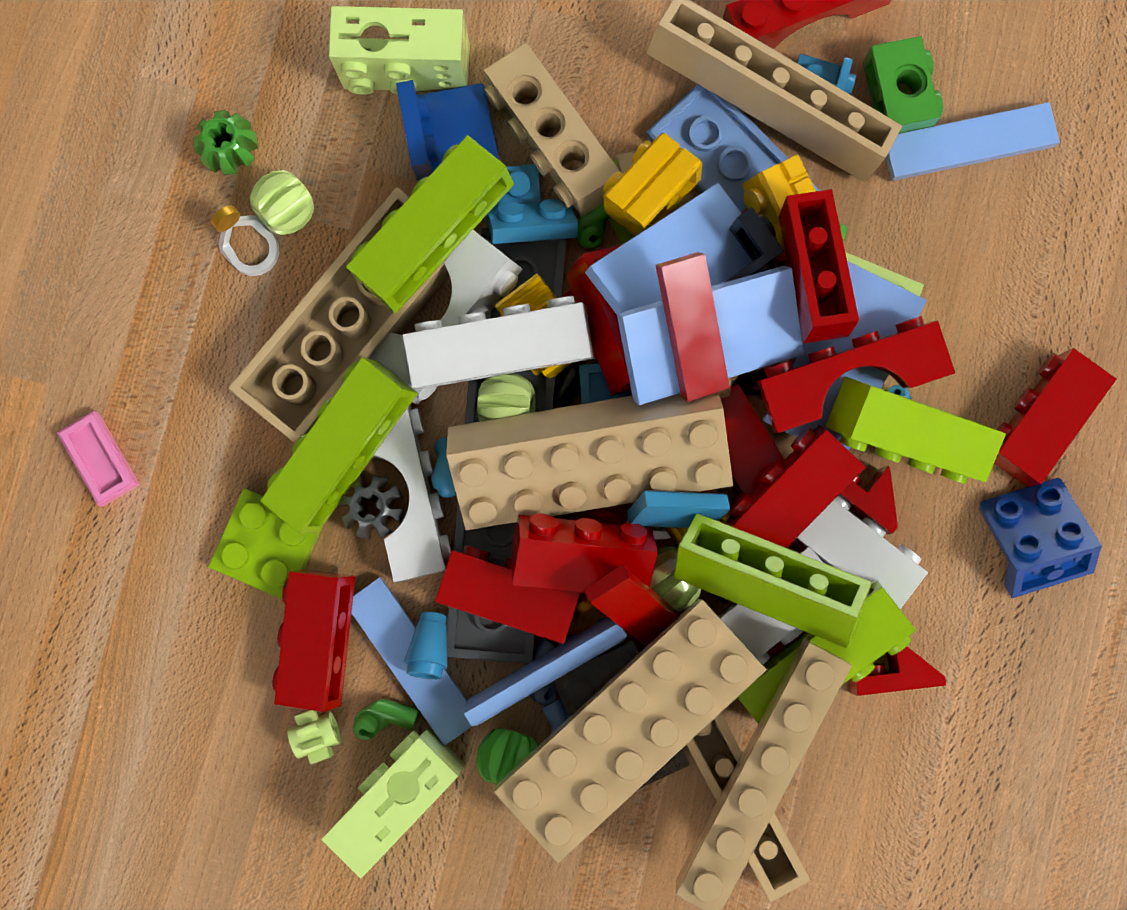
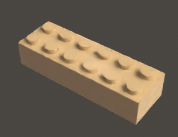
[228,187,450,443]
[446,392,733,530]
[494,599,767,864]

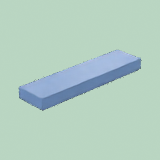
[886,102,1060,181]
[352,577,472,746]
[464,617,627,727]

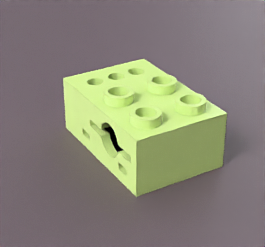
[329,6,470,95]
[321,728,466,879]

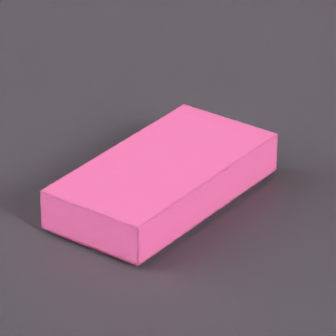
[57,411,140,507]

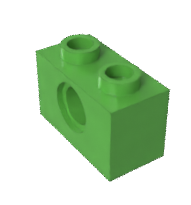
[863,36,943,134]

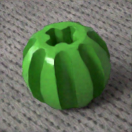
[193,110,258,175]
[476,728,539,785]

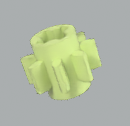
[287,710,341,765]

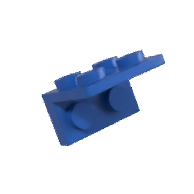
[396,80,499,181]
[979,478,1102,598]

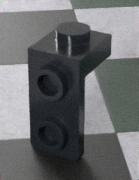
[724,207,784,283]

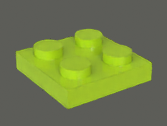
[208,488,324,599]

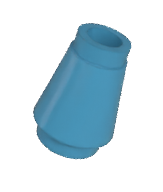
[404,612,448,680]

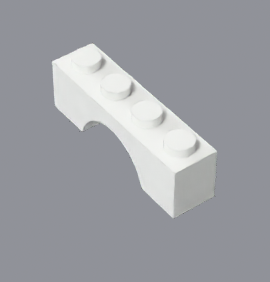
[371,230,523,404]
[372,405,453,582]

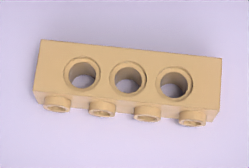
[484,43,620,217]

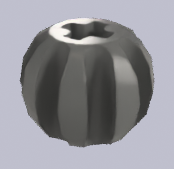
[339,475,404,540]

